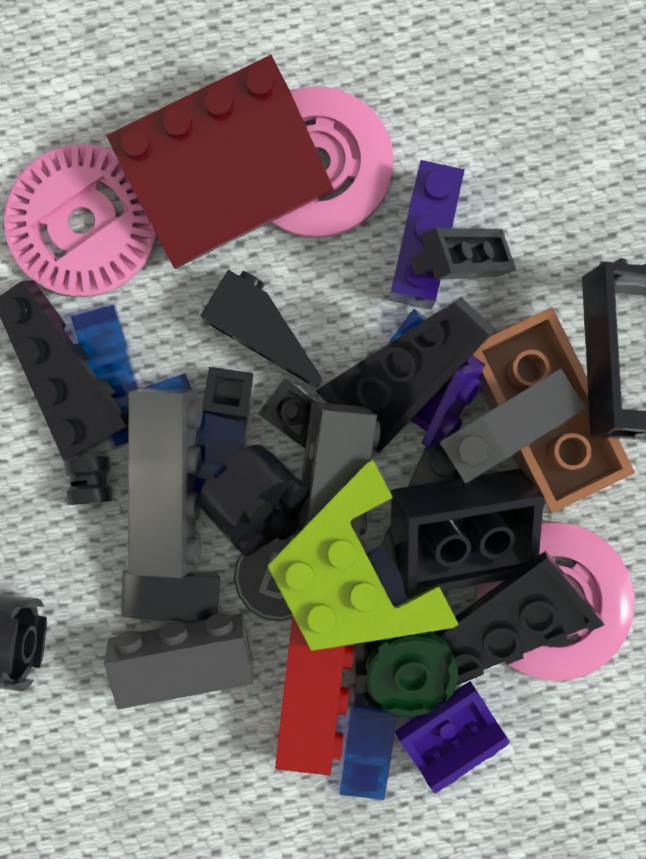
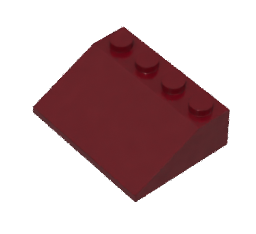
[106,54,334,269]

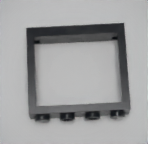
[582,258,646,440]

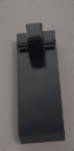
[410,228,516,280]

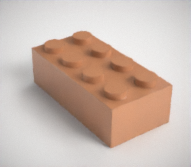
[473,307,635,514]

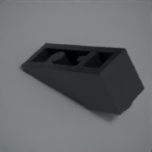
[200,270,322,389]

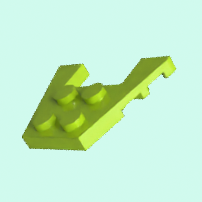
[268,460,459,651]

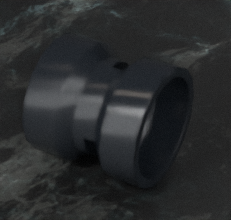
[64,456,113,505]

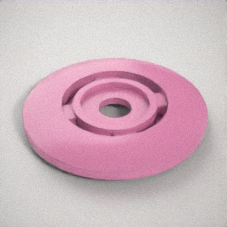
[270,87,393,238]
[4,144,157,297]
[476,522,634,681]

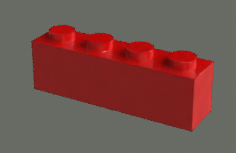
[275,614,354,776]

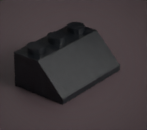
[391,468,544,597]

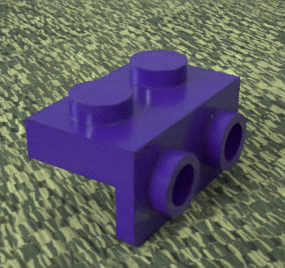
[410,355,486,449]
[394,681,510,793]

